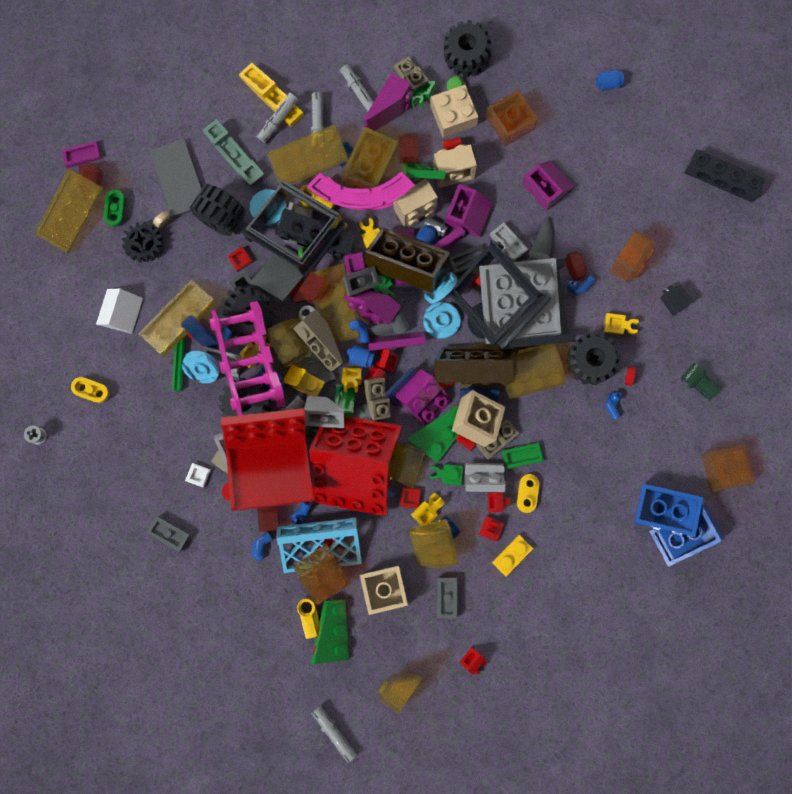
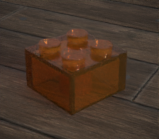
[486,89,538,146]
[609,230,655,283]
[701,445,755,493]
[293,544,351,605]

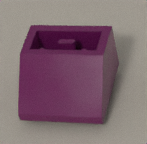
[522,160,574,210]
[445,184,493,237]
[343,290,401,325]
[395,369,452,426]

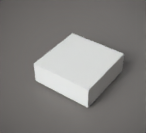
[185,463,211,488]

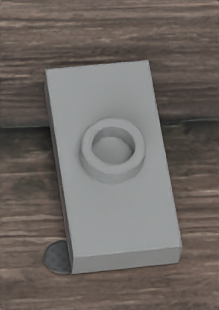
[489,222,528,262]

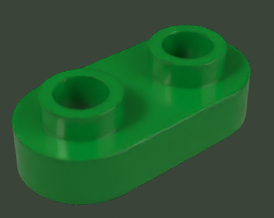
[103,190,126,227]

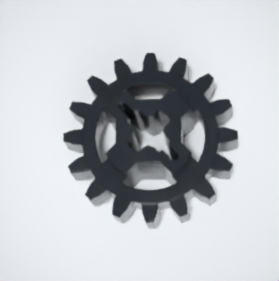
[121,222,164,263]

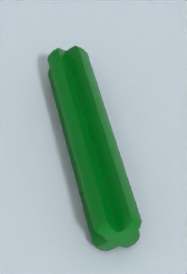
[172,336,186,392]

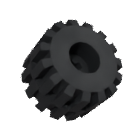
[444,20,491,78]
[189,184,246,236]
[219,285,275,337]
[566,332,621,385]
[219,377,274,417]

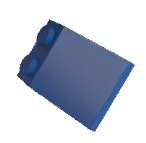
[633,484,703,537]
[649,503,725,567]

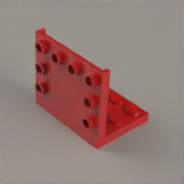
[220,408,313,511]
[309,417,402,516]

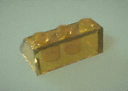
[341,127,398,189]
[504,344,566,399]

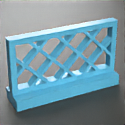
[277,518,362,573]

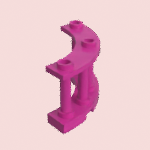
[307,171,416,211]
[209,301,285,416]

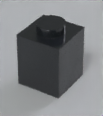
[660,283,693,316]

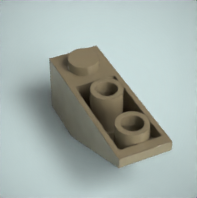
[293,309,343,372]

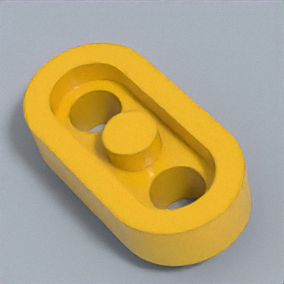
[71,377,110,403]
[517,474,539,513]

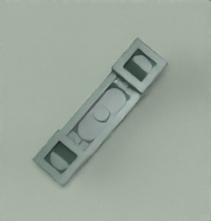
[202,119,265,186]

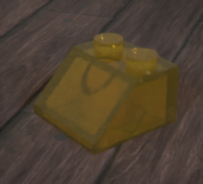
[266,317,314,368]
[408,519,459,569]
[378,673,422,714]

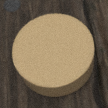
[153,211,171,228]

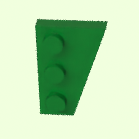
[402,162,445,181]
[406,406,459,463]
[310,599,349,664]

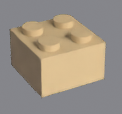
[430,85,478,138]
[433,145,477,188]
[393,179,438,227]
[452,390,505,447]
[360,566,408,615]

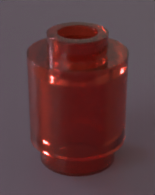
[564,251,588,281]

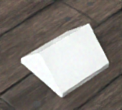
[96,289,143,334]

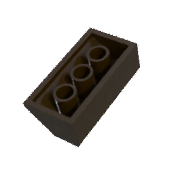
[365,227,450,293]
[434,347,518,385]

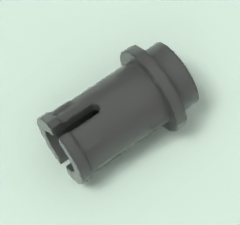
[424,217,449,237]

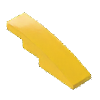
[239,63,305,128]

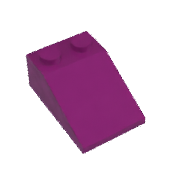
[364,73,412,135]

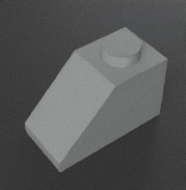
[304,396,344,428]

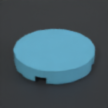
[250,189,287,226]
[424,272,458,304]
[423,302,461,339]
[182,351,220,383]

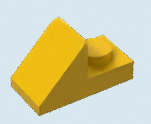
[283,365,325,397]

